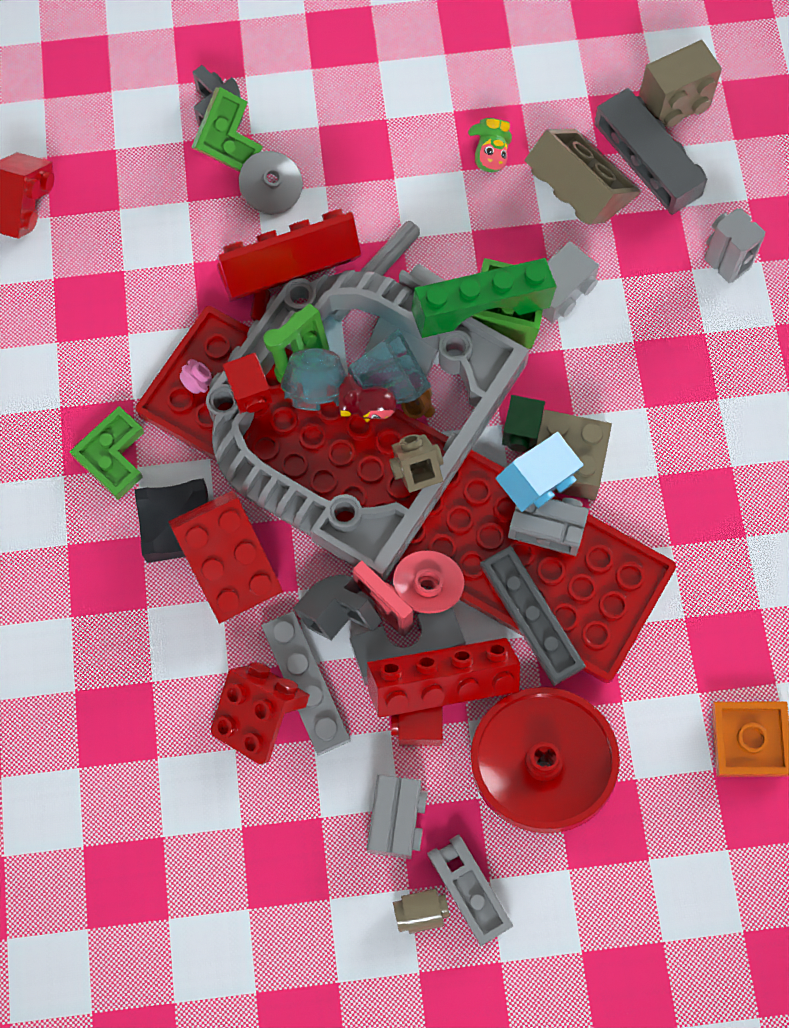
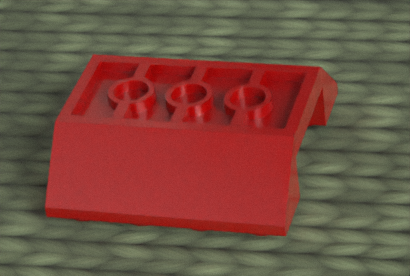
[217,209,361,302]

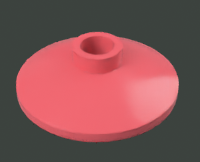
[393,551,464,614]

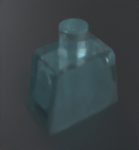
[348,329,431,405]

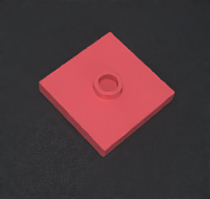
[353,560,413,637]

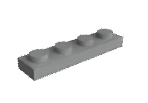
[261,611,351,756]

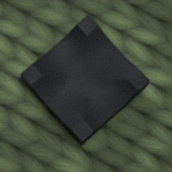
[134,478,209,563]

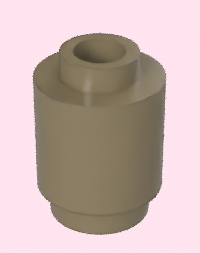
[393,888,450,934]

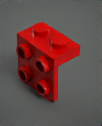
[211,662,310,765]

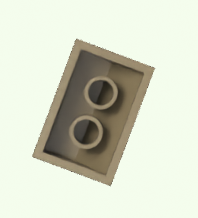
[524,129,641,225]

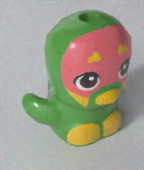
[468,118,512,173]

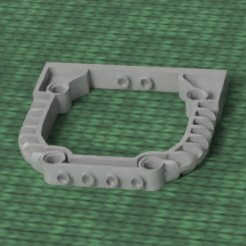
[206,270,529,582]

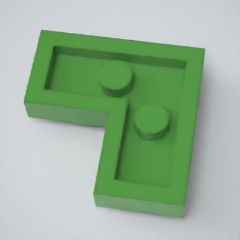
[191,87,263,172]
[69,406,145,500]

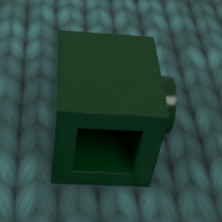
[502,395,545,452]

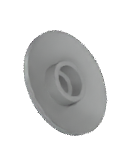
[239,151,303,214]

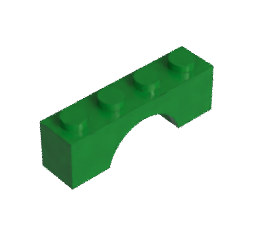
[411,258,557,338]

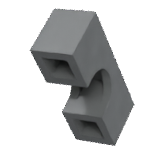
[349,607,466,685]

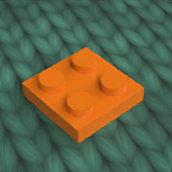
[712,701,789,777]

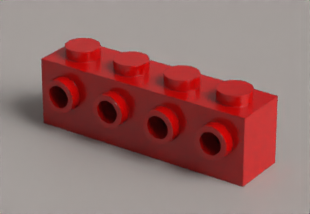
[367,638,520,718]

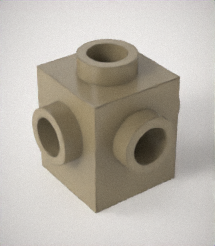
[389,434,444,493]

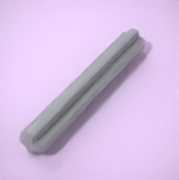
[329,221,420,321]

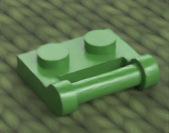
[263,303,329,384]

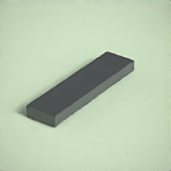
[480,546,586,686]

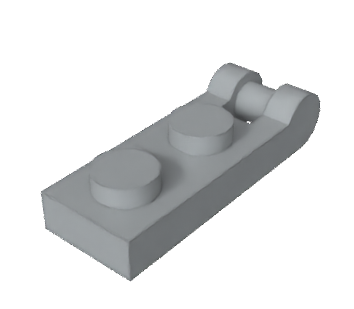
[427,834,513,947]

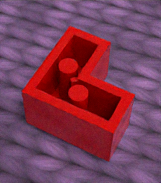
[0,152,54,239]

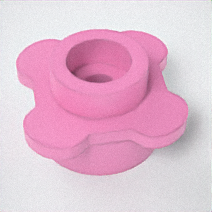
[180,359,212,394]

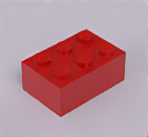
[168,491,283,624]

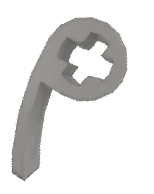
[399,264,446,291]

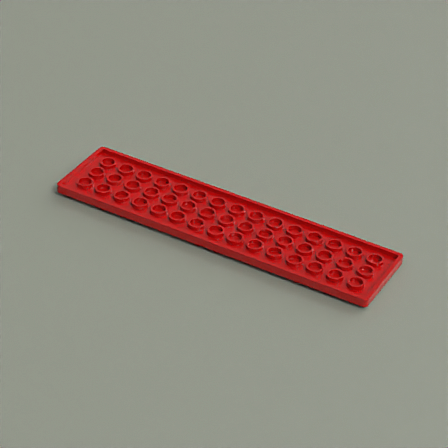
[136,306,676,683]

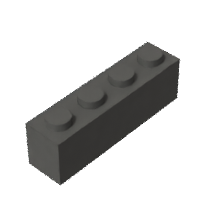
[594,88,708,215]

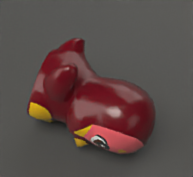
[339,374,396,422]

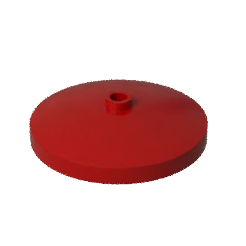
[471,687,620,833]

